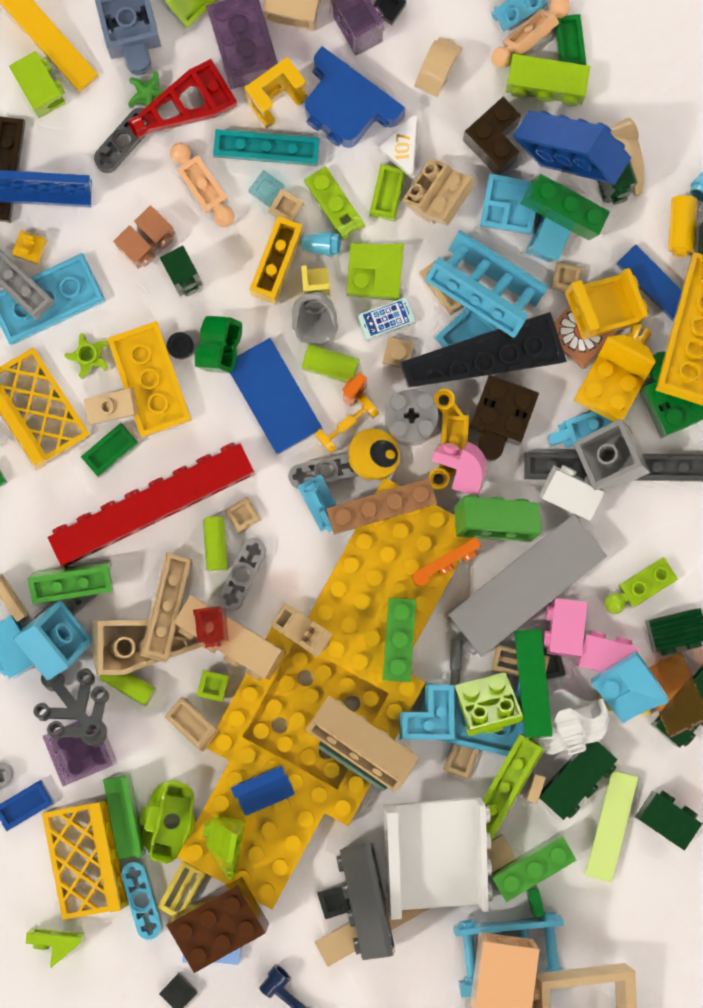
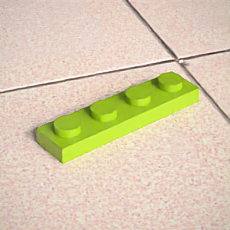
[482,733,545,841]

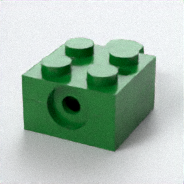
[639,351,703,439]

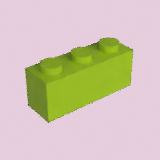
[506,54,590,106]

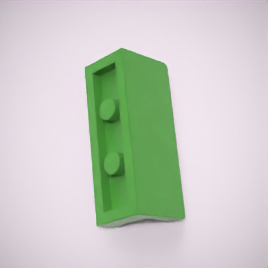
[28,560,113,604]
[103,773,146,860]

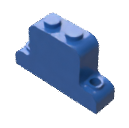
[305,46,406,148]

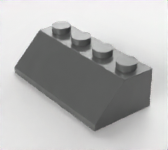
[336,843,396,960]

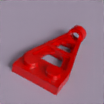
[128,59,238,139]

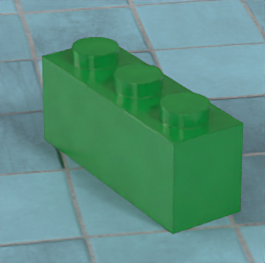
[520,174,610,240]

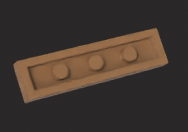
[326,478,437,535]

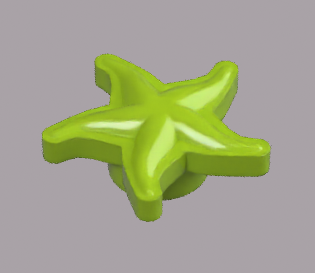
[64,333,109,379]

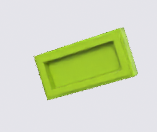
[369,164,405,222]

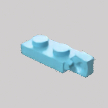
[547,411,613,448]

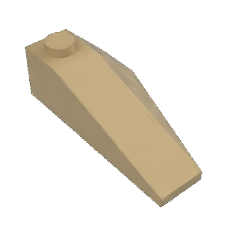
[91,620,203,675]

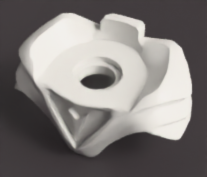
[533,689,609,755]

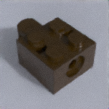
[469,375,539,461]

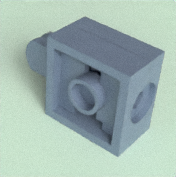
[95,0,161,76]

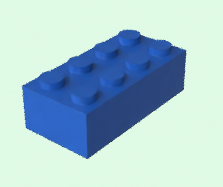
[513,110,632,185]

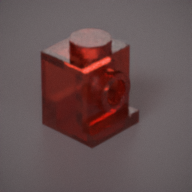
[193,606,229,648]

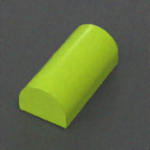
[302,344,360,383]
[203,516,228,572]
[99,673,157,706]

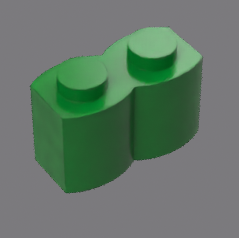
[195,316,242,373]

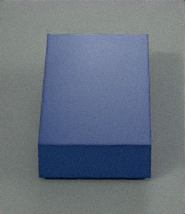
[0,780,55,832]

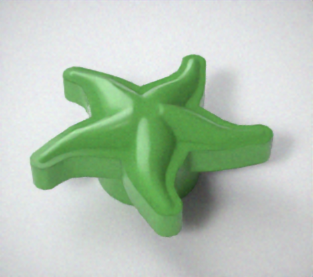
[128,71,164,108]

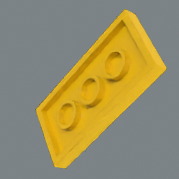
[107,321,192,438]

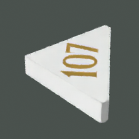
[379,115,419,179]

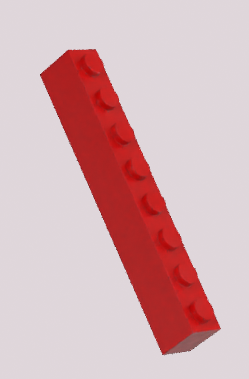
[47,442,256,567]

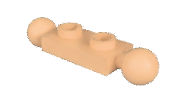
[491,0,570,68]
[170,142,234,227]

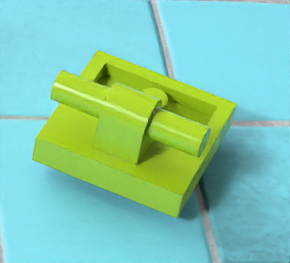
[454,672,523,737]

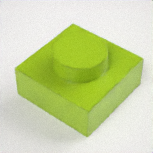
[196,670,229,702]

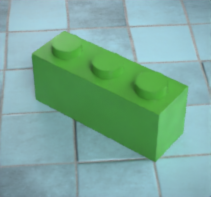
[454,495,541,542]
[382,598,416,682]
[491,833,577,902]

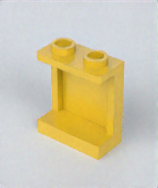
[565,268,648,340]

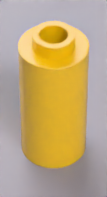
[668,195,698,258]

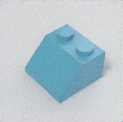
[13,600,91,681]

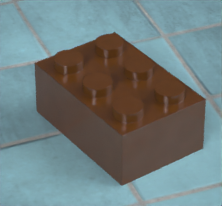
[166,877,269,973]

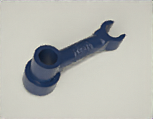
[259,964,309,1008]

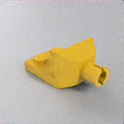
[573,324,656,422]

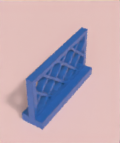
[0,170,92,208]

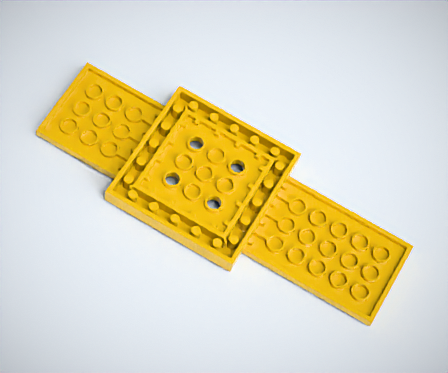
[177,477,472,910]

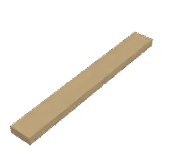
[315,834,516,967]

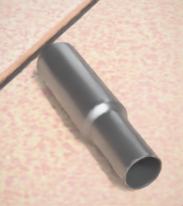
[450,639,463,685]

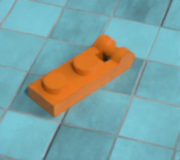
[412,537,481,587]

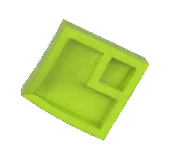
[346,243,404,301]

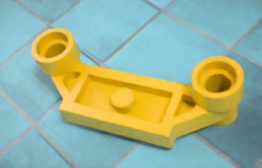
[428,389,469,490]

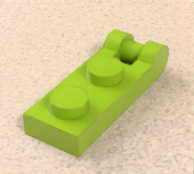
[304,166,365,241]

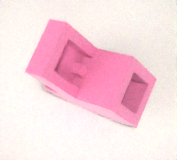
[432,442,487,496]

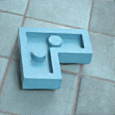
[399,685,455,740]

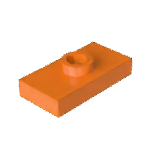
[342,372,367,407]

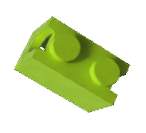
[9,51,66,118]

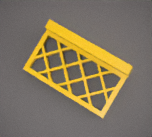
[0,347,90,470]
[42,799,129,920]

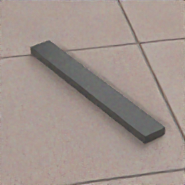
[524,452,703,482]

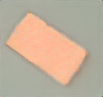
[649,652,703,738]

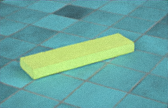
[584,770,639,883]

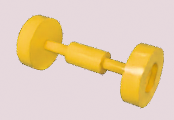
[314,394,380,454]

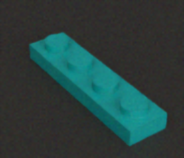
[213,129,320,166]

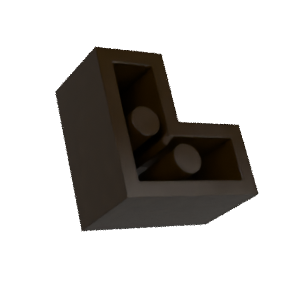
[463,96,521,175]

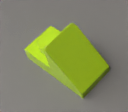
[25,928,85,968]

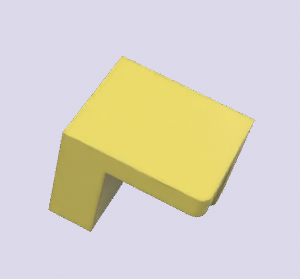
[301,265,330,296]

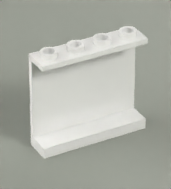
[383,797,493,920]

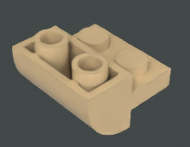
[402,158,477,226]

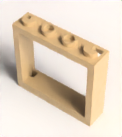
[533,963,637,1008]

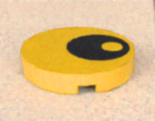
[347,428,400,481]

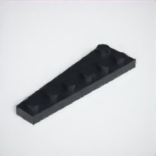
[400,312,567,388]

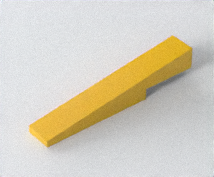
[0,0,99,93]

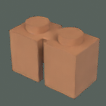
[113,205,175,269]

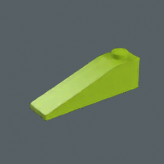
[203,815,245,879]

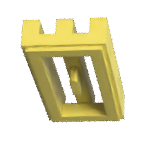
[157,861,206,916]

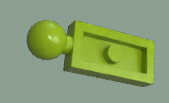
[604,557,678,614]

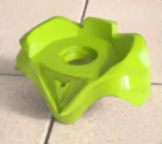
[139,780,195,864]

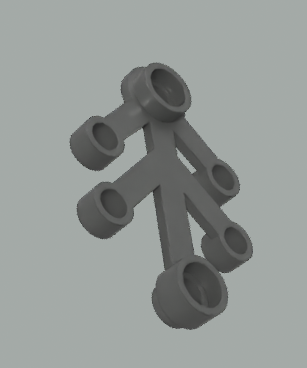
[33,668,109,746]

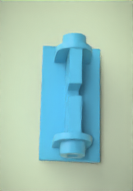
[491,0,547,32]
[297,475,337,532]

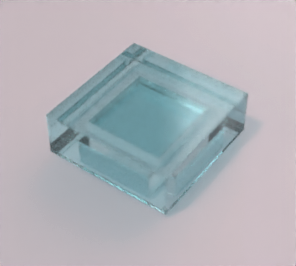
[248,170,285,208]

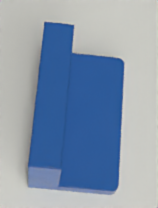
[231,764,295,816]

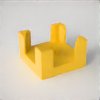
[244,57,308,129]

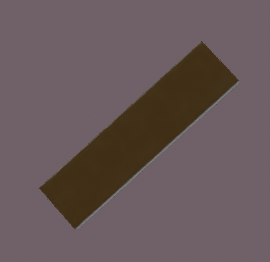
[0,116,25,223]

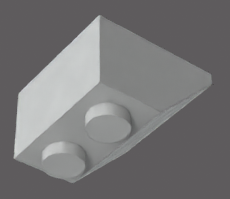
[573,419,650,490]

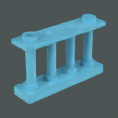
[425,230,548,338]
[453,912,564,998]

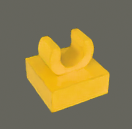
[12,230,47,265]

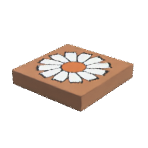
[554,306,617,369]

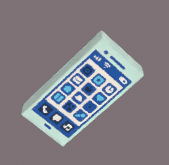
[357,297,416,341]

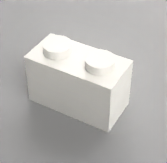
[540,465,605,521]

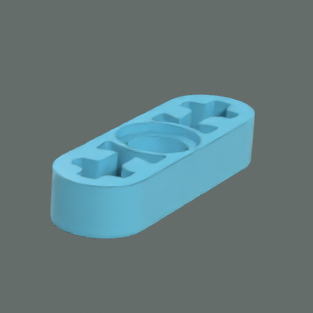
[121,860,163,940]

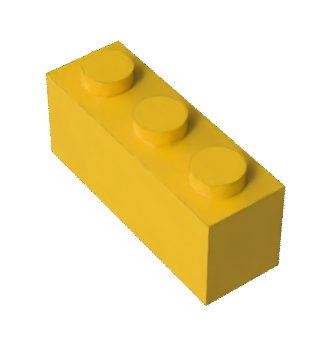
[249,216,303,305]

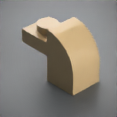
[414,37,463,97]
[271,603,333,657]

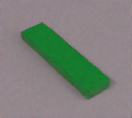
[514,629,553,739]

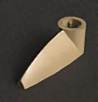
[609,118,644,197]

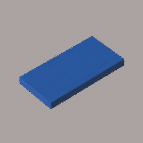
[230,338,323,455]

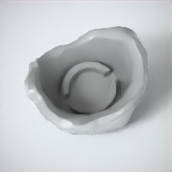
[292,291,338,344]

